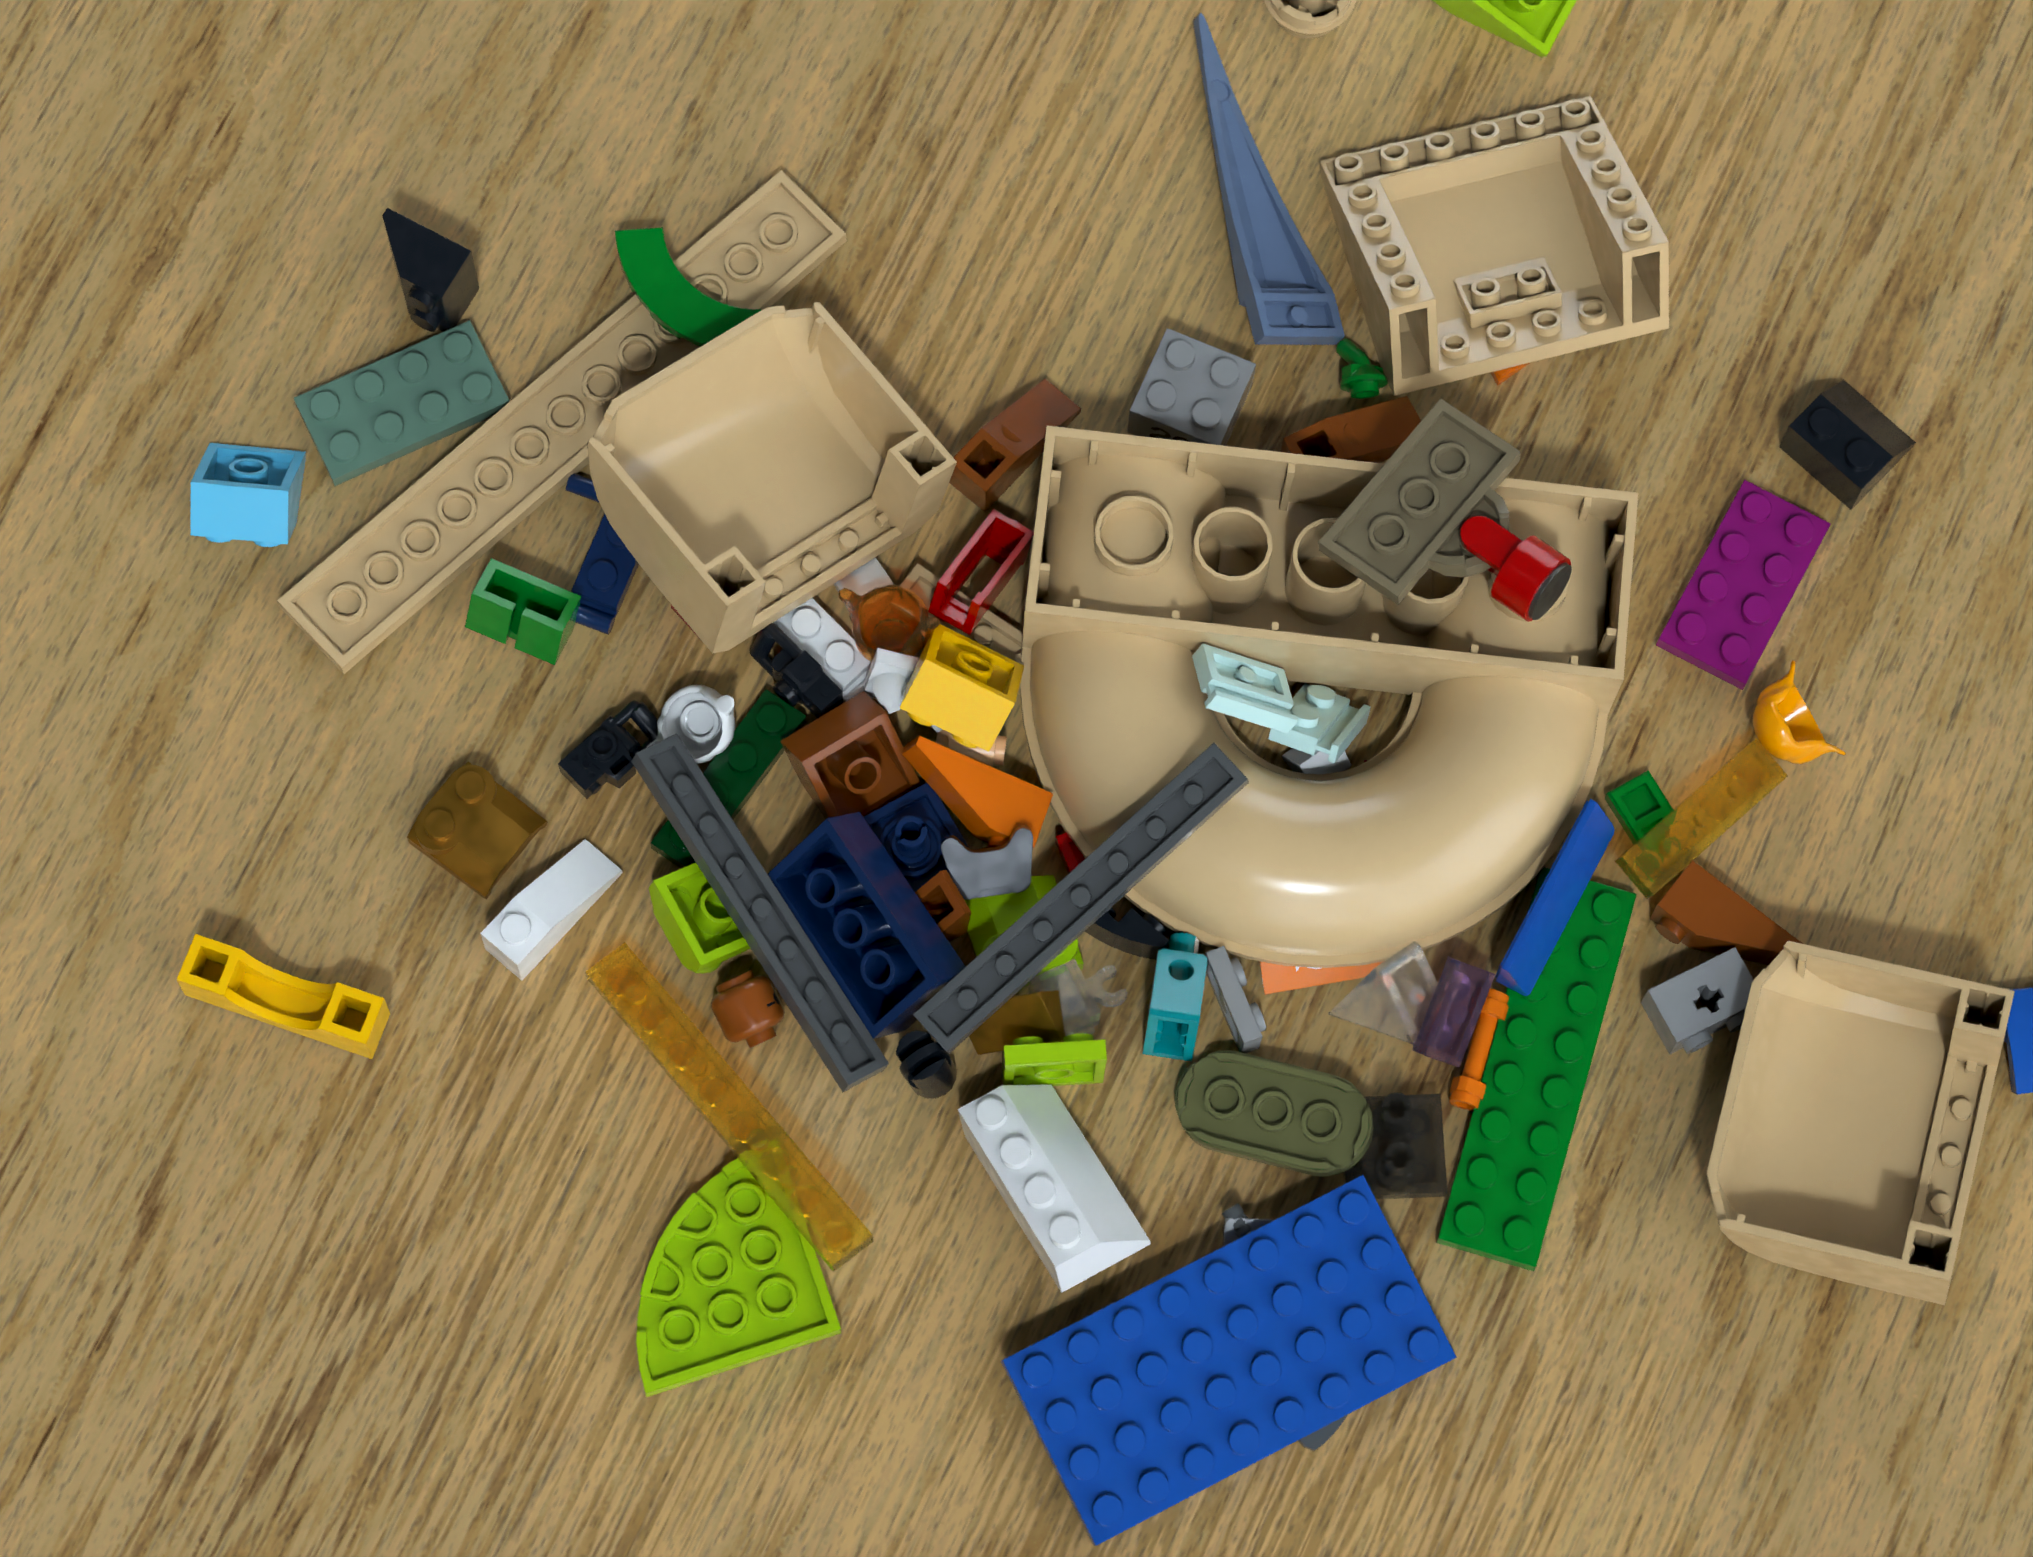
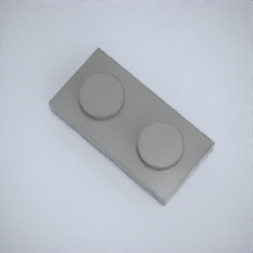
[1205,946,1266,1054]

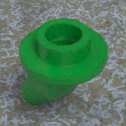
[1336,339,1388,399]

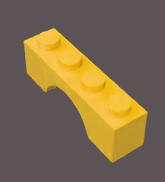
[176,934,390,1059]

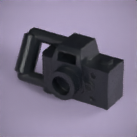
[749,623,843,719]
[558,700,658,799]

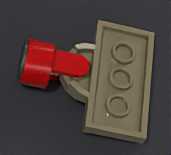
[1318,398,1572,622]

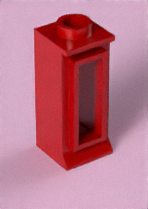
[928,509,1034,635]

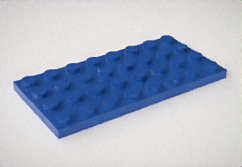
[1001,1175,1457,1546]

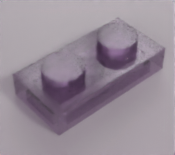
[1412,957,1495,1068]

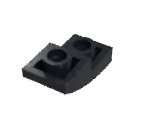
[1085,907,1169,960]

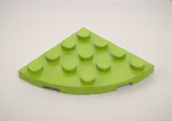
[636,1140,841,1398]

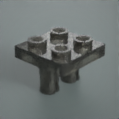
[1343,1092,1448,1199]

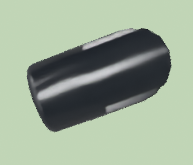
[896,1031,957,1098]

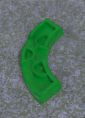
[615,227,763,347]

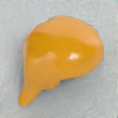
[1753,660,1846,764]

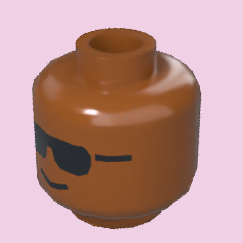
[711,970,785,1048]

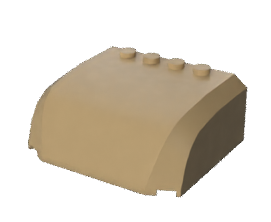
[587,302,957,654]
[1706,941,2015,1305]

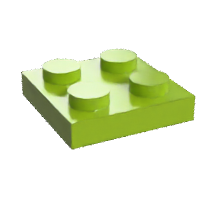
[1002,1033,1107,1086]

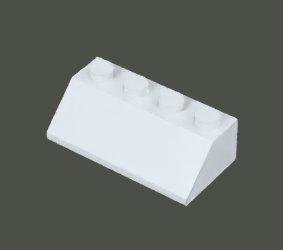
[958,1084,1150,1293]

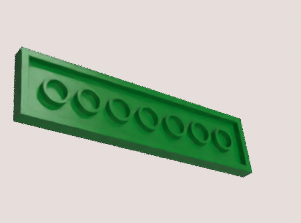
[1436,867,1637,1272]

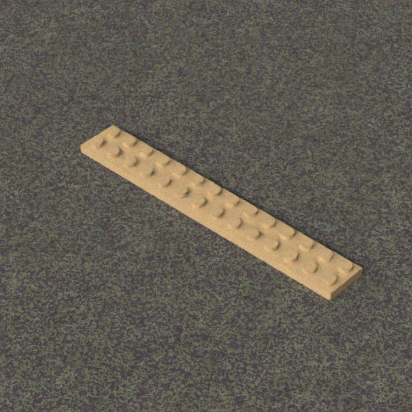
[277,170,846,674]

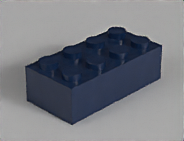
[768,812,966,1039]

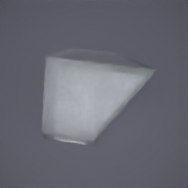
[1328,941,1454,1047]

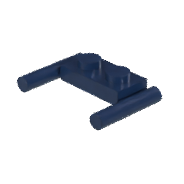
[566,473,639,635]

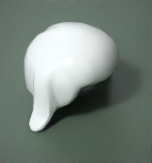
[645,685,736,764]

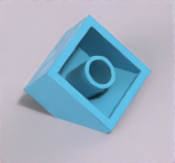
[190,443,306,547]

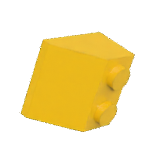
[900,622,1024,752]

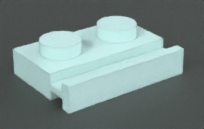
[1192,643,1298,734]
[1268,683,1371,763]

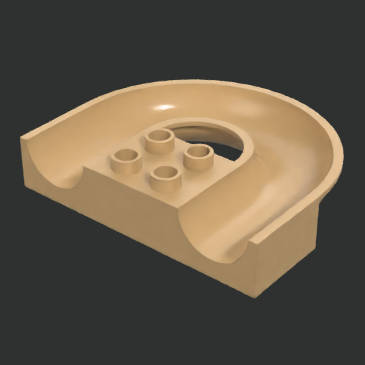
[1020,425,1638,968]

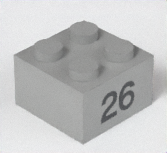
[1127,328,1256,446]

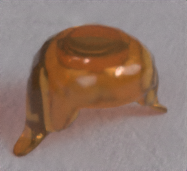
[838,585,940,662]

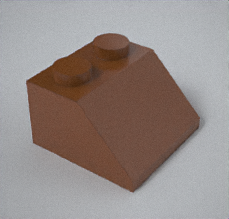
[780,691,921,819]

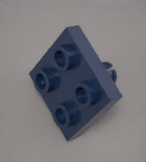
[864,783,969,892]

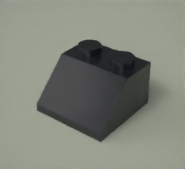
[382,208,479,332]
[1779,380,1916,510]

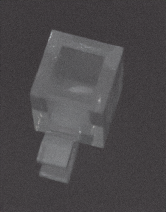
[1028,959,1128,1042]

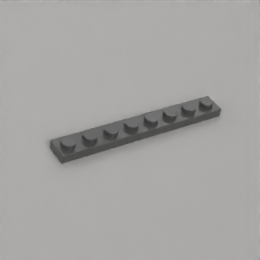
[631,733,889,1092]
[913,743,1249,1054]

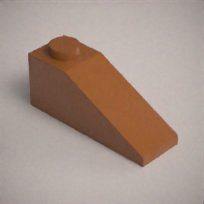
[1650,860,1803,965]

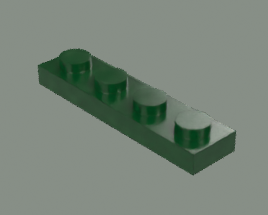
[651,689,806,869]

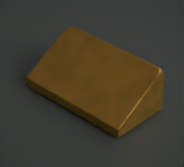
[969,990,1065,1055]

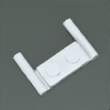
[773,598,925,703]

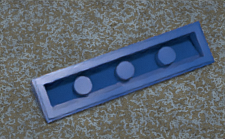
[1495,799,1615,996]

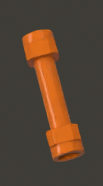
[1449,988,1509,1111]

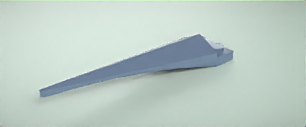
[1193,13,1345,345]

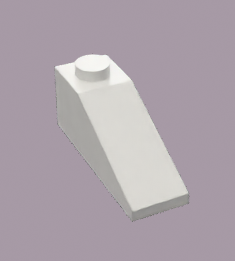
[480,839,623,981]

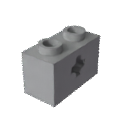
[1641,947,1753,1055]

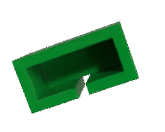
[465,558,581,665]

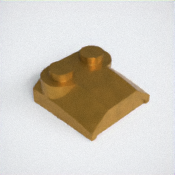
[407,761,548,900]

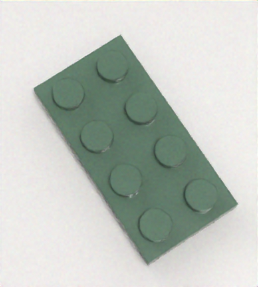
[294,320,510,486]

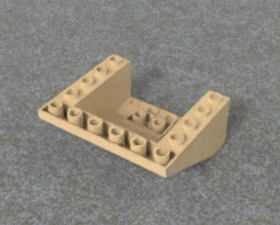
[1320,96,1669,396]

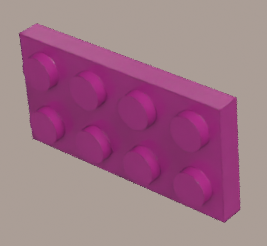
[1656,480,1831,690]

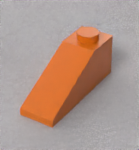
[902,735,1054,848]

